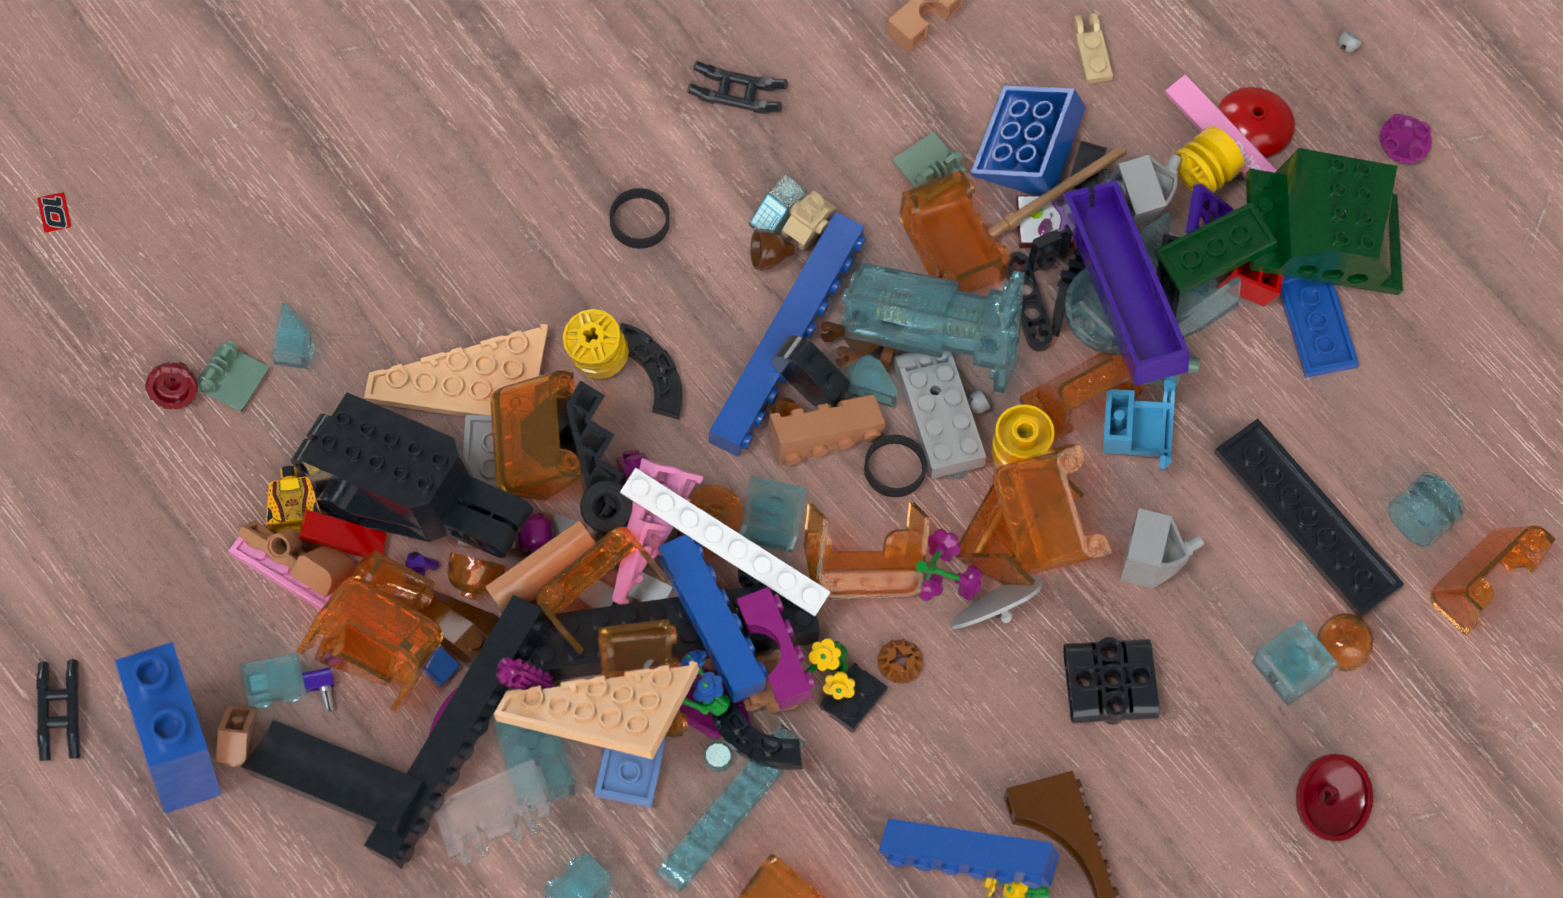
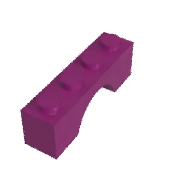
[737,587,815,711]

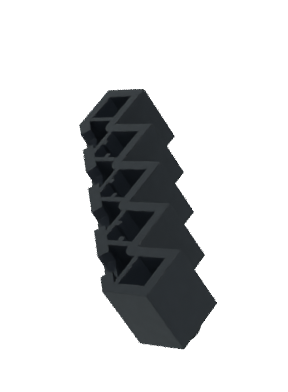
[563,381,629,574]

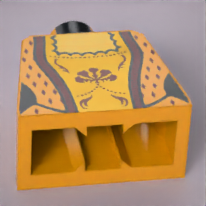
[266,466,320,533]

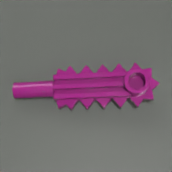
[496,657,555,690]

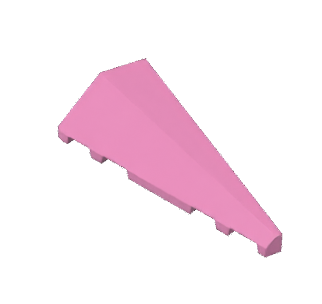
[612,458,703,604]

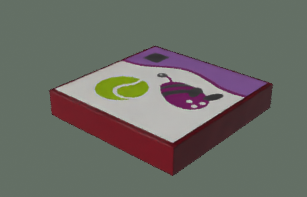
[1016,195,1074,248]

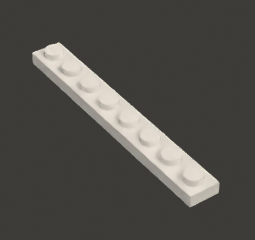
[620,468,830,616]

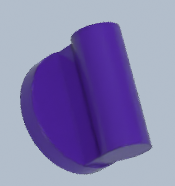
[405,552,439,580]

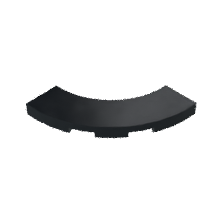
[620,323,682,420]
[710,696,803,770]

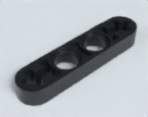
[1004,252,1053,351]

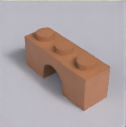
[886,0,964,53]

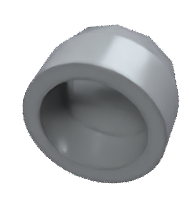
[1338,30,1362,53]
[968,389,991,414]

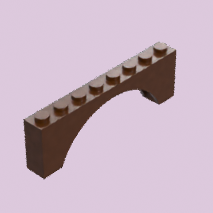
[1003,771,1120,898]

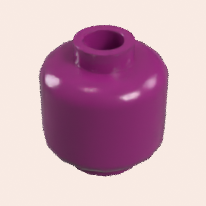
[517,514,555,554]

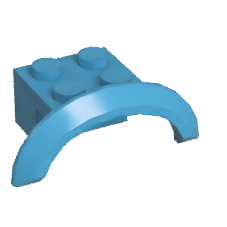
[1103,376,1176,471]

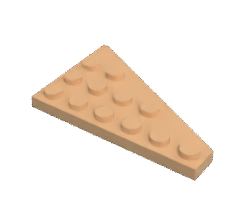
[364,324,548,423]
[494,661,700,759]

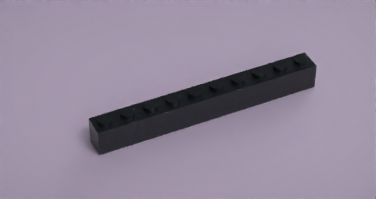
[364,595,550,869]

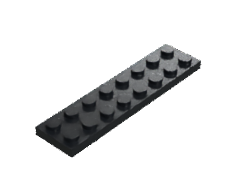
[1214,419,1404,619]

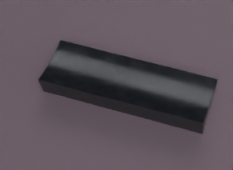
[241,720,426,837]

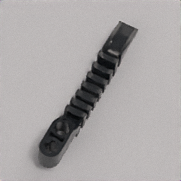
[1052,140,1107,337]

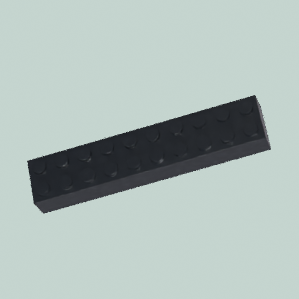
[531,578,820,681]

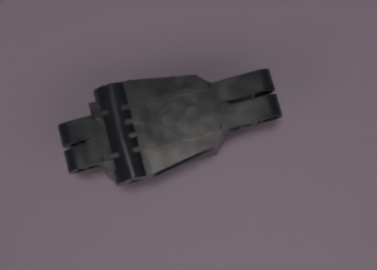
[290,392,534,558]

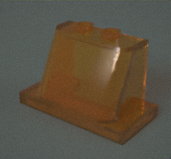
[1019,346,1143,442]

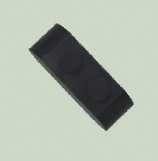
[772,335,850,408]

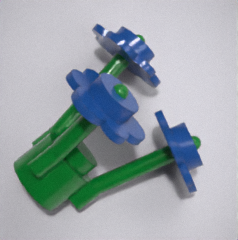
[680,650,730,716]

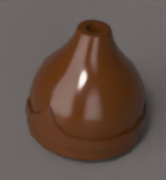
[750,228,795,270]

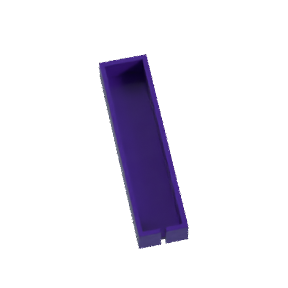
[1064,180,1190,386]

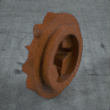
[877,638,923,683]

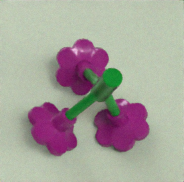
[909,529,982,601]

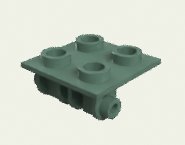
[891,132,967,199]
[197,340,270,412]

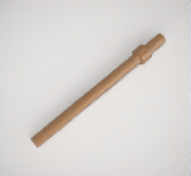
[986,145,1127,240]

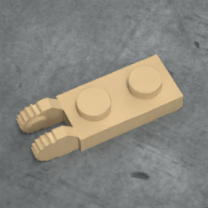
[1073,13,1113,84]

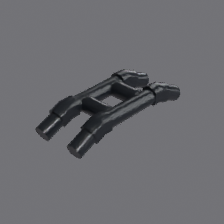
[687,60,788,114]
[36,659,81,761]

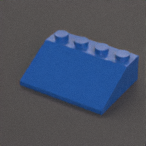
[971,86,1086,195]

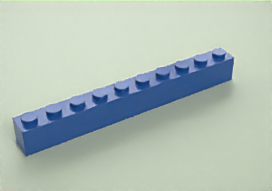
[708,212,866,457]

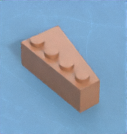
[767,395,885,466]

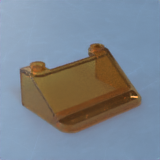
[993,444,1112,574]

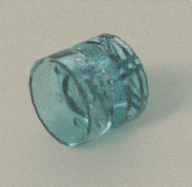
[1388,472,1465,548]

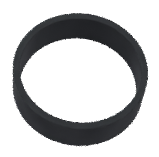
[610,188,670,249]
[864,434,927,497]

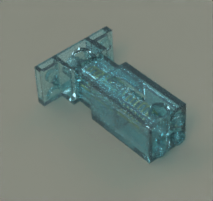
[842,262,1025,393]

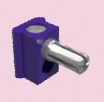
[302,667,335,712]

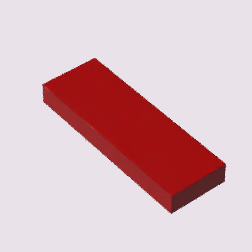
[299,509,387,562]

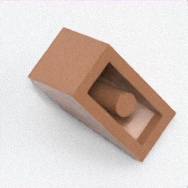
[216,706,257,766]

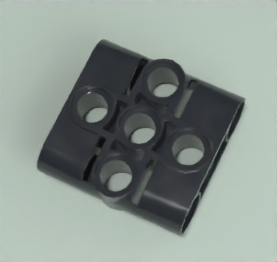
[1063,637,1159,725]

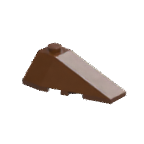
[391,581,499,668]

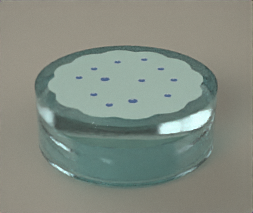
[703,741,733,772]

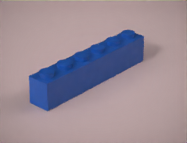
[658,535,768,703]
[878,818,1060,888]

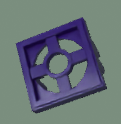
[1185,184,1233,234]

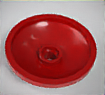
[1218,87,1295,159]

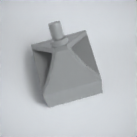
[1109,154,1181,224]
[1120,508,1204,588]

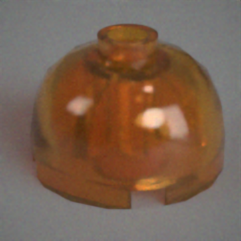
[447,553,505,600]
[1315,613,1374,672]

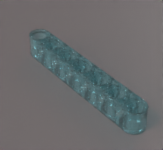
[656,724,805,892]

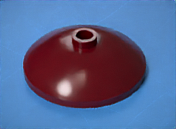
[1296,754,1373,841]

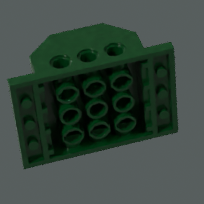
[1245,148,1403,295]

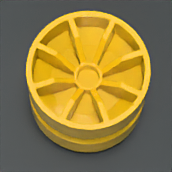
[991,404,1054,477]

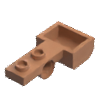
[238,520,356,597]

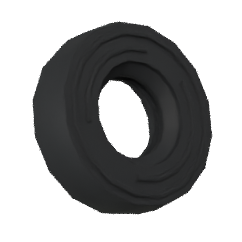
[580,481,632,532]

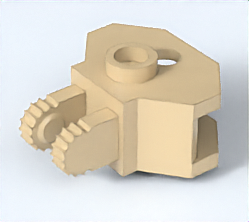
[781,191,837,250]

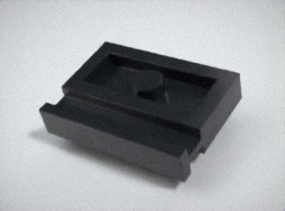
[1028,224,1073,273]
[819,663,888,733]

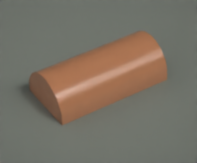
[485,520,600,614]

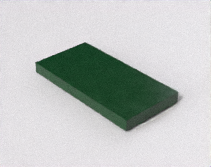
[1154,202,1278,296]

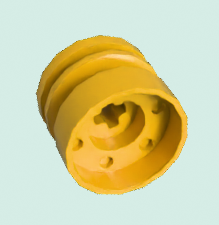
[1174,126,1245,193]
[563,309,629,380]

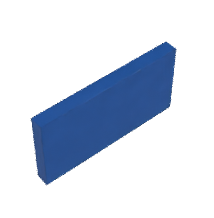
[1279,276,1359,378]

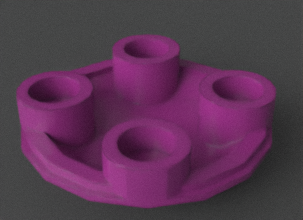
[1379,114,1432,164]

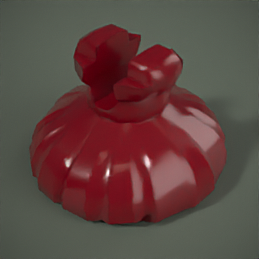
[145,362,198,409]

